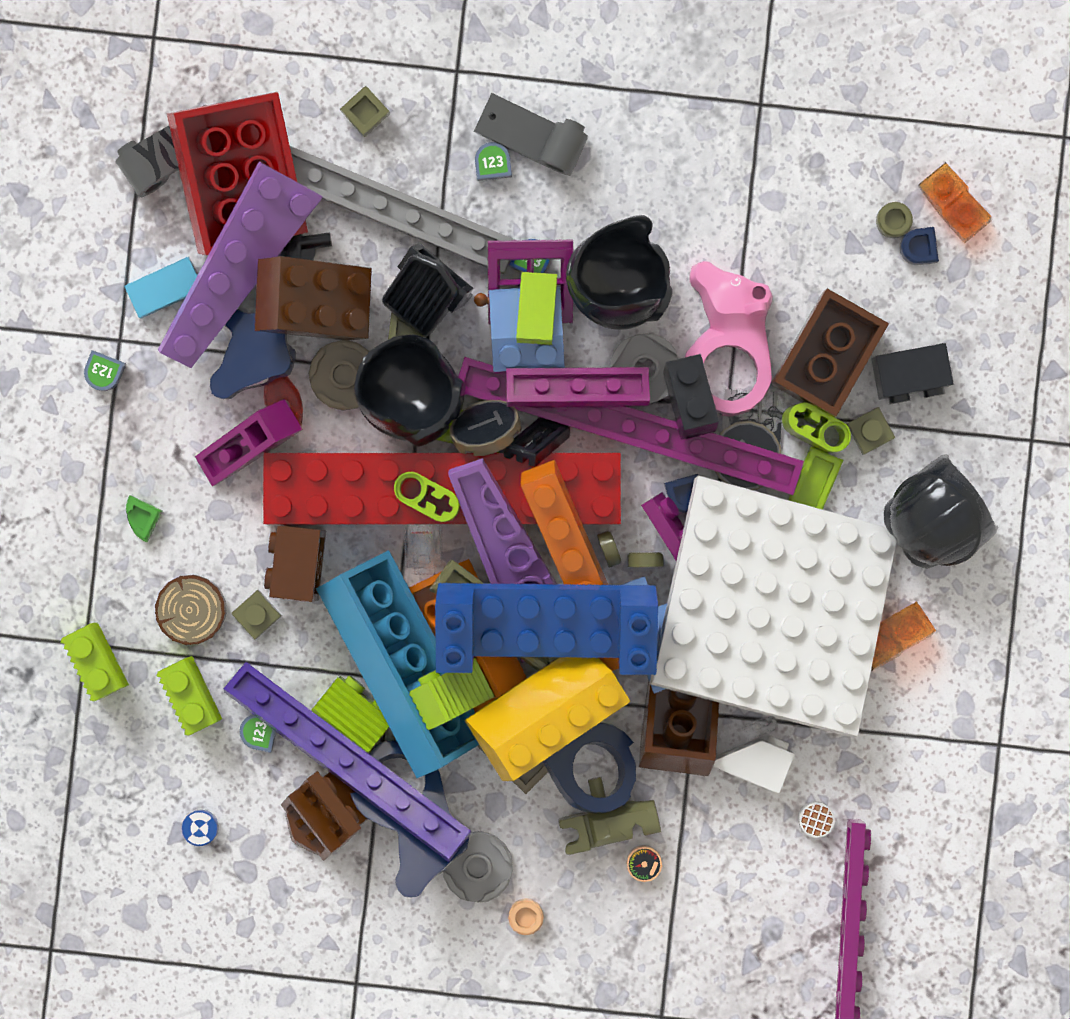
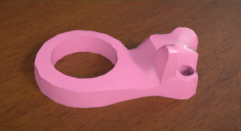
[685,261,773,417]

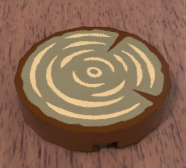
[155,575,227,645]

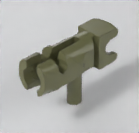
[559,777,661,855]

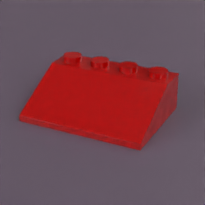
[166,92,308,255]

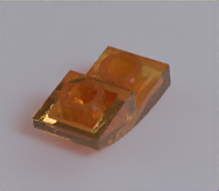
[918,162,992,244]
[871,601,936,671]

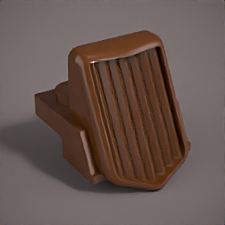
[281,771,368,861]

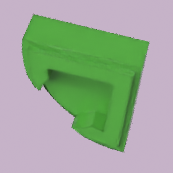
[126,495,163,542]

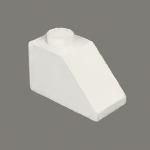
[713,735,795,794]

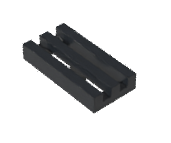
[504,417,570,467]

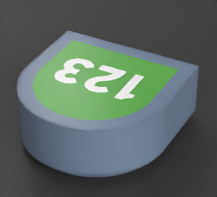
[475,142,512,181]
[84,350,126,391]
[240,714,276,753]

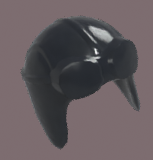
[566,215,672,330]
[354,335,466,447]
[884,454,998,569]

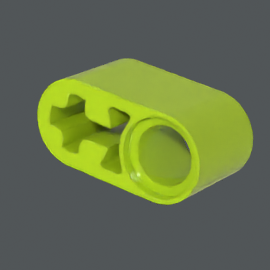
[782,402,851,453]
[394,472,460,522]

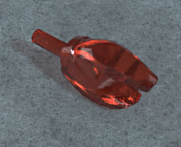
[263,376,303,426]

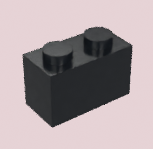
[871,343,954,404]
[663,354,719,440]

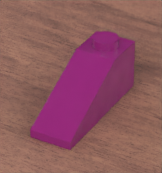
[195,399,303,487]

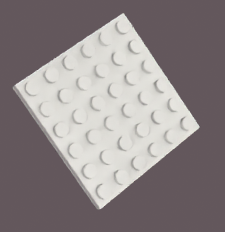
[650,475,897,737]

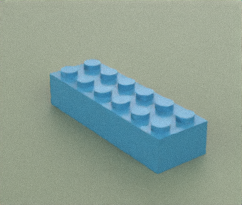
[316,550,479,778]

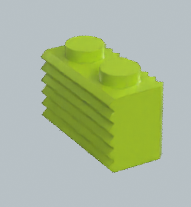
[60,622,129,702]
[156,656,222,736]
[409,658,495,730]
[311,675,389,753]

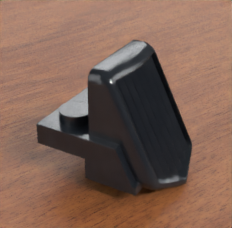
[382,243,474,337]

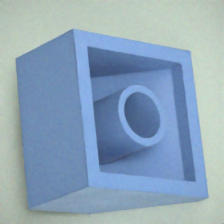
[489,286,565,372]

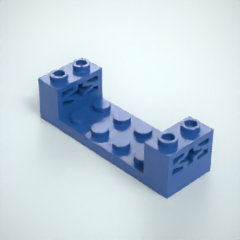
[435,583,658,675]

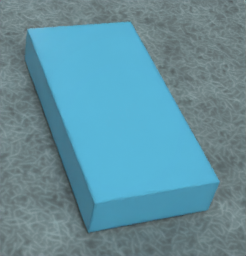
[124,257,198,319]

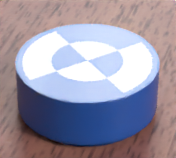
[182,809,219,846]

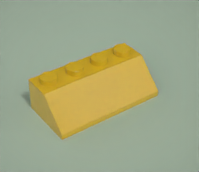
[464,657,631,781]

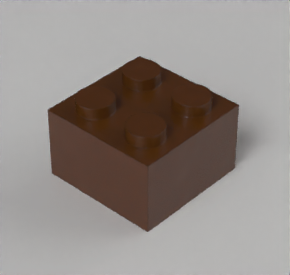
[264,525,327,602]

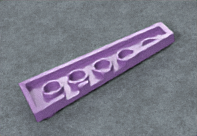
[158,162,323,368]
[448,458,557,663]

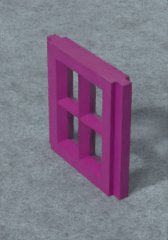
[488,239,574,325]

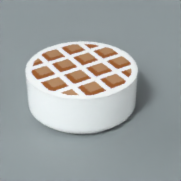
[798,801,835,838]

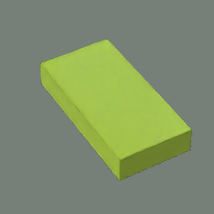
[516,272,557,345]
[787,446,844,510]

